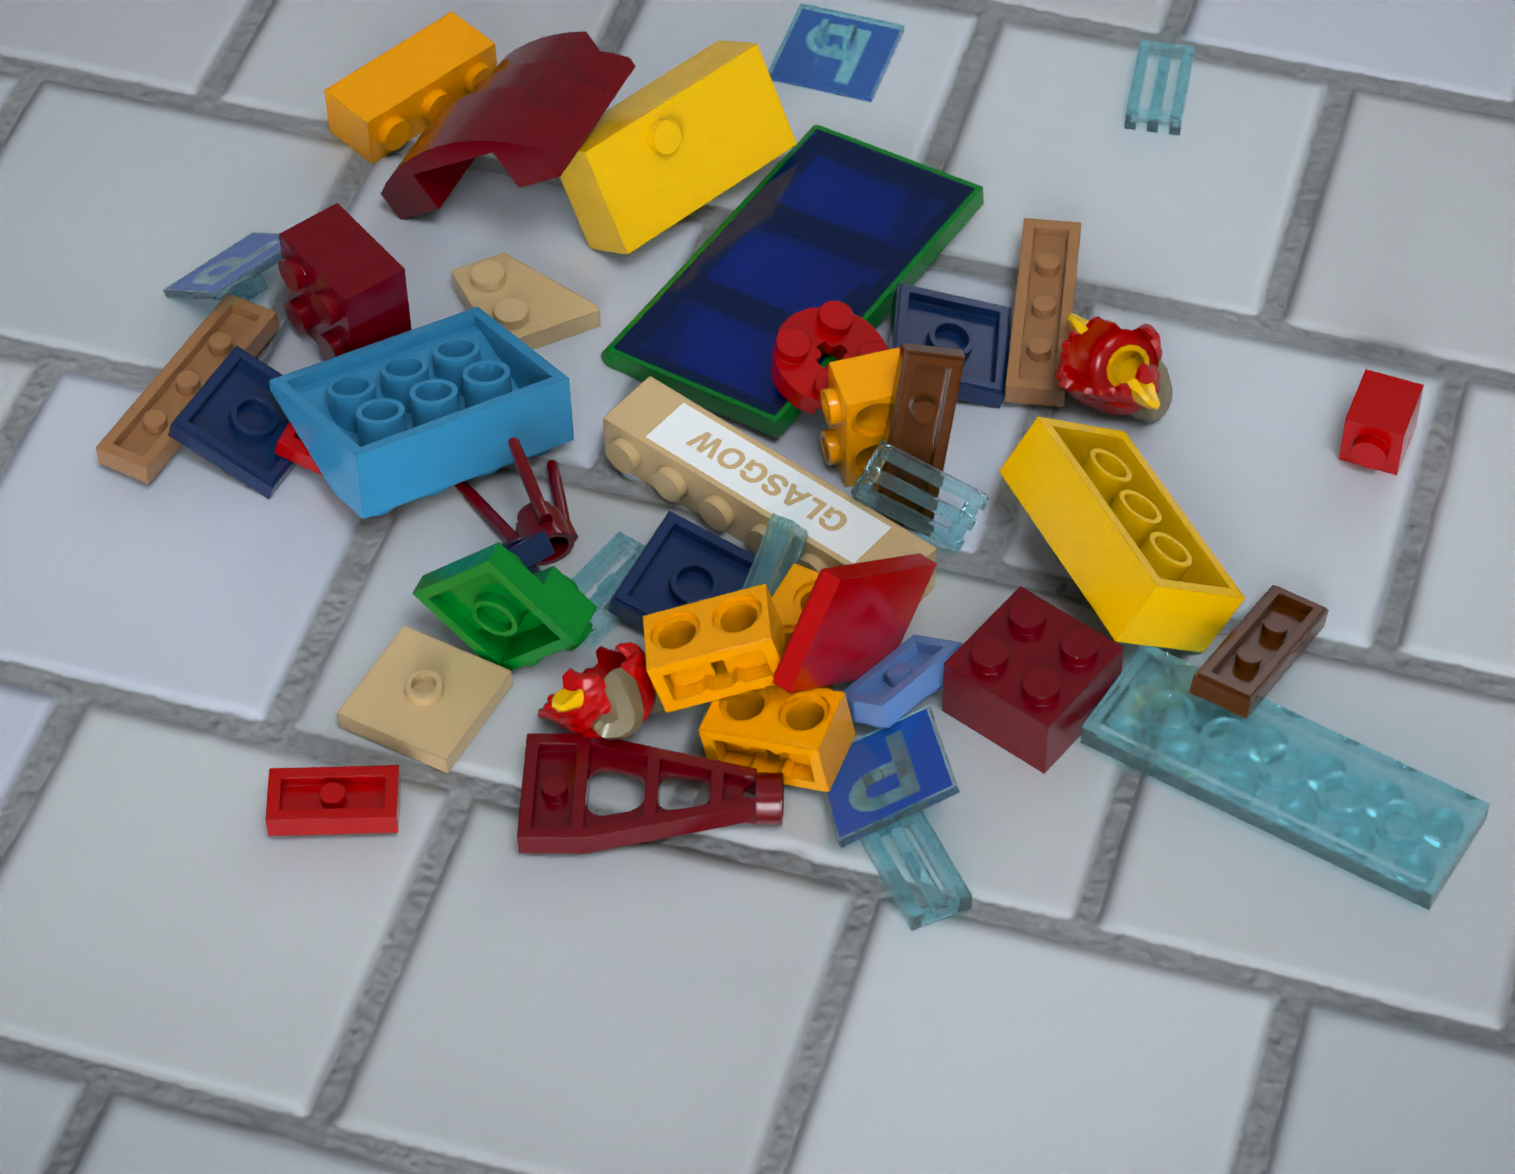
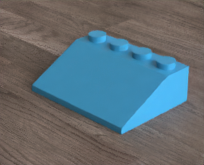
[269,307,574,519]

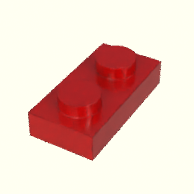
[265,765,401,836]

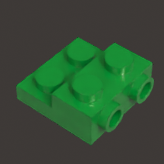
[412,542,597,670]

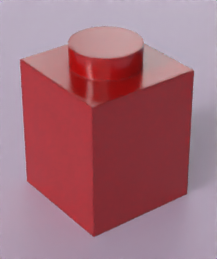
[1339,369,1424,475]

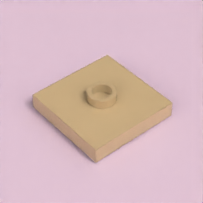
[337,625,513,774]

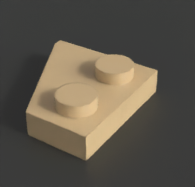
[451,253,601,350]

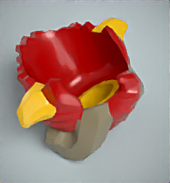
[1054,313,1173,422]
[537,642,664,740]

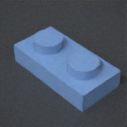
[842,634,962,729]

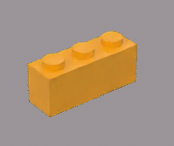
[324,11,497,164]

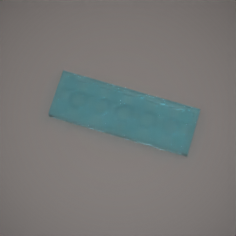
[1080,645,1490,910]

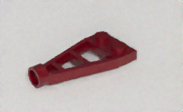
[517,733,784,854]

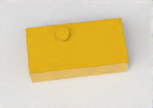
[560,40,797,255]
[999,416,1245,653]

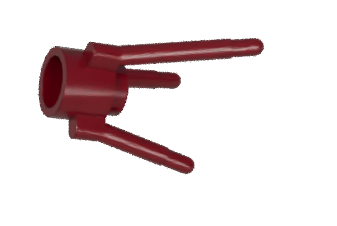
[454,437,578,565]

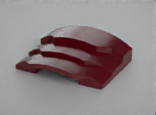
[381,31,636,219]

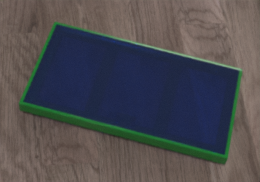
[601,125,984,439]

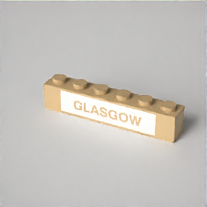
[603,376,936,602]

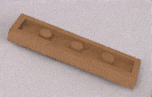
[1005,218,1081,407]
[96,293,279,484]

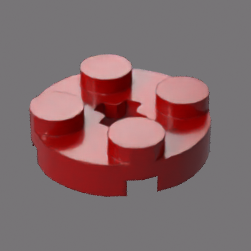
[770,301,889,415]

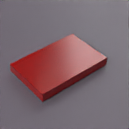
[772,553,937,694]

